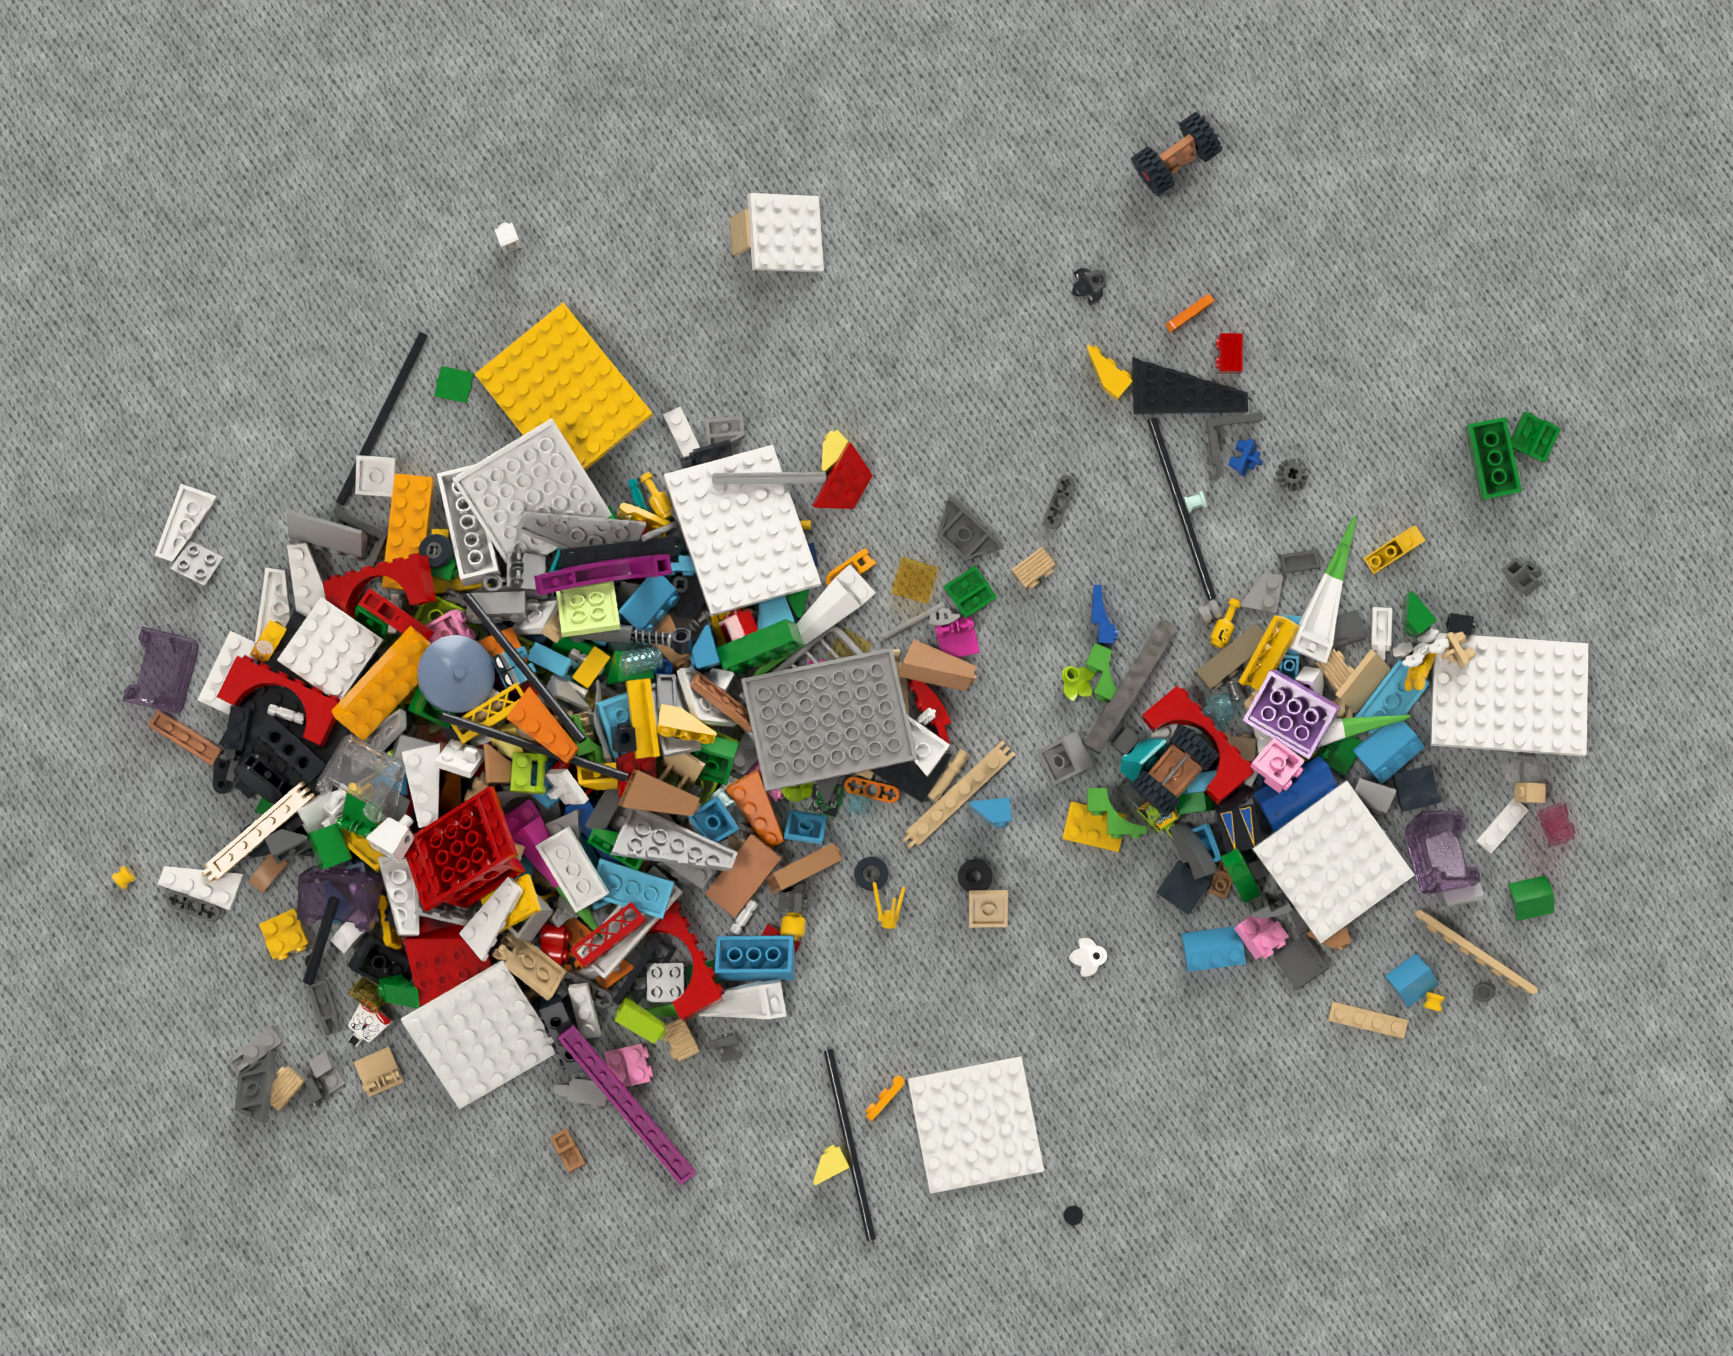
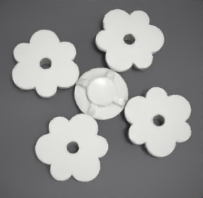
[1393,628,1449,667]

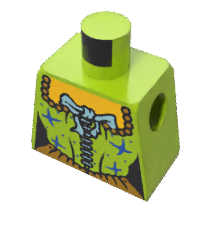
[1136,802,1180,838]

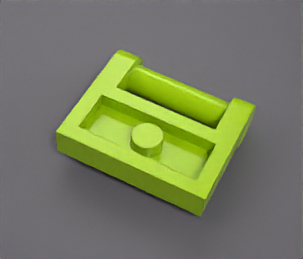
[510,752,548,794]

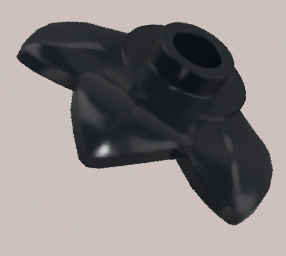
[1072,268,1107,305]

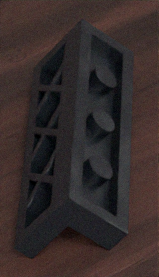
[613,936,675,1005]

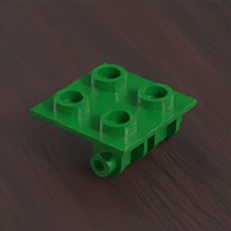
[1314,736,1362,776]
[336,793,381,839]

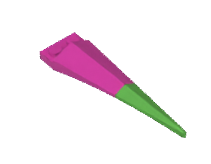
[505,798,603,939]

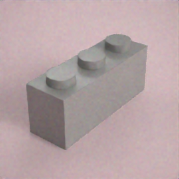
[467,591,527,624]

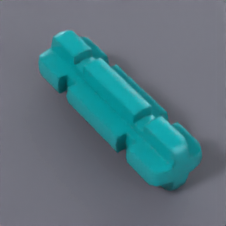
[627,478,648,511]

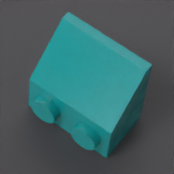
[1120,738,1167,782]

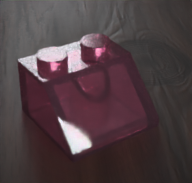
[1536,802,1576,847]

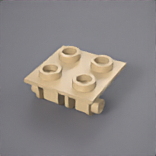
[354,1047,404,1098]

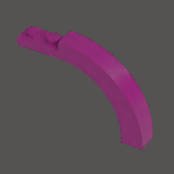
[534,554,672,595]

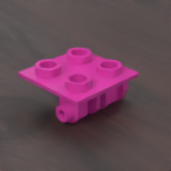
[935,615,980,658]

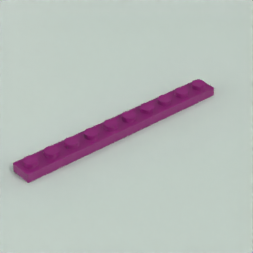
[557,1025,696,1185]

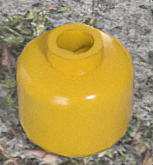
[780,912,806,941]

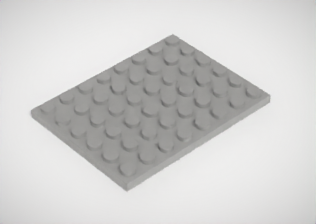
[741,648,917,792]

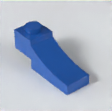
[1091,585,1118,645]

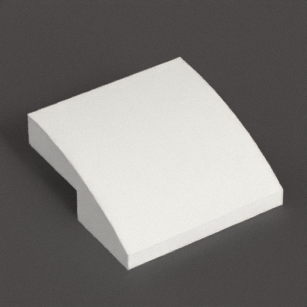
[297,789,332,833]

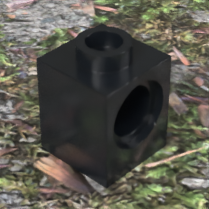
[1446,613,1476,636]
[611,723,637,753]

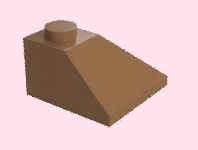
[483,744,512,785]

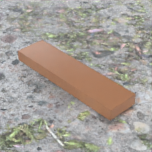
[690,671,752,732]
[148,709,223,766]

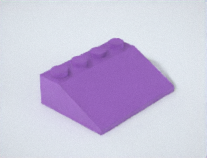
[1242,669,1341,759]

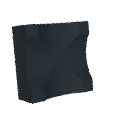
[1392,765,1441,812]
[1156,861,1211,915]

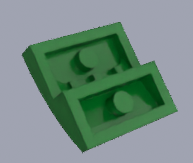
[1511,412,1561,463]
[943,565,997,618]

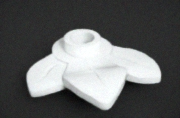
[1069,938,1107,977]

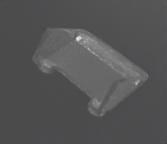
[315,734,405,823]

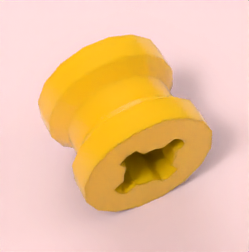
[111,865,136,890]
[1422,992,1445,1012]

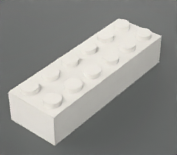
[437,465,501,587]

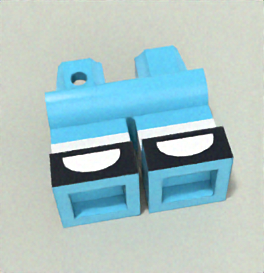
[491,647,537,689]

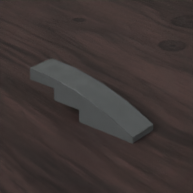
[585,789,620,830]

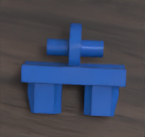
[1228,439,1263,477]

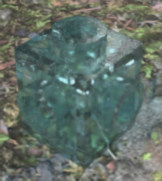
[1203,692,1234,723]

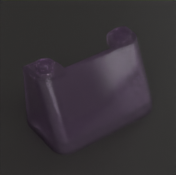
[122,627,199,714]
[1405,810,1481,894]
[297,866,383,932]

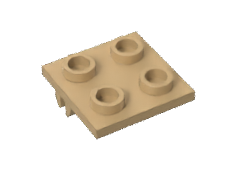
[659,753,705,789]

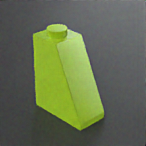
[614,996,666,1044]

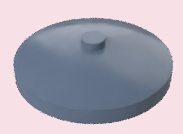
[417,635,495,713]

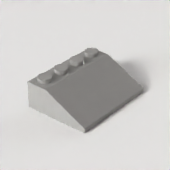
[287,510,371,561]

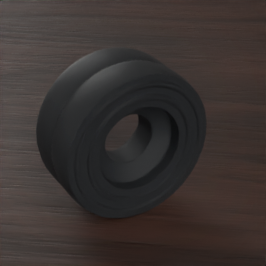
[958,859,993,893]

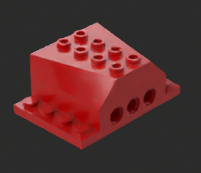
[405,786,525,911]
[403,915,494,1007]

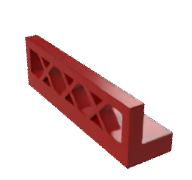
[570,902,648,968]

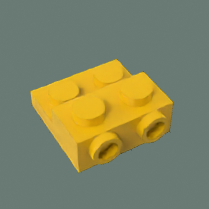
[259,908,310,961]

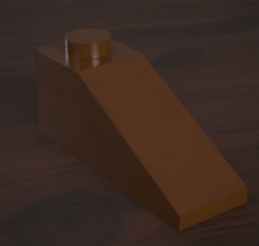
[438,770,461,814]

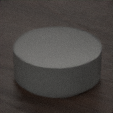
[1473,983,1493,1002]

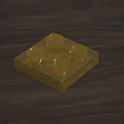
[891,557,938,605]

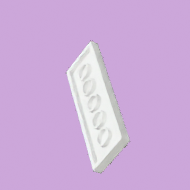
[578,866,683,979]

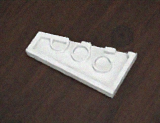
[254,568,290,644]
[401,743,440,828]
[378,857,419,936]

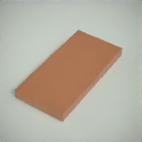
[705,834,782,917]

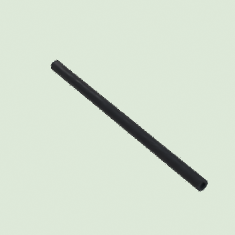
[336,332,428,506]
[1147,417,1217,601]
[463,593,587,744]
[441,712,629,782]
[824,1049,876,1241]

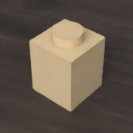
[1514,783,1546,803]

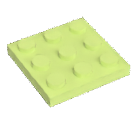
[556,581,620,637]

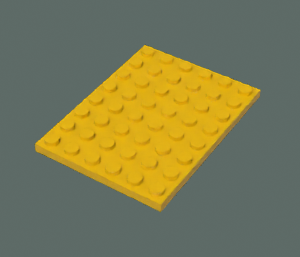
[475,302,654,471]

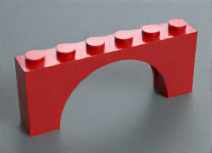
[322,553,436,619]
[217,655,340,747]
[1141,685,1254,805]
[646,899,725,1022]

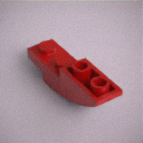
[358,588,434,641]
[908,679,951,745]

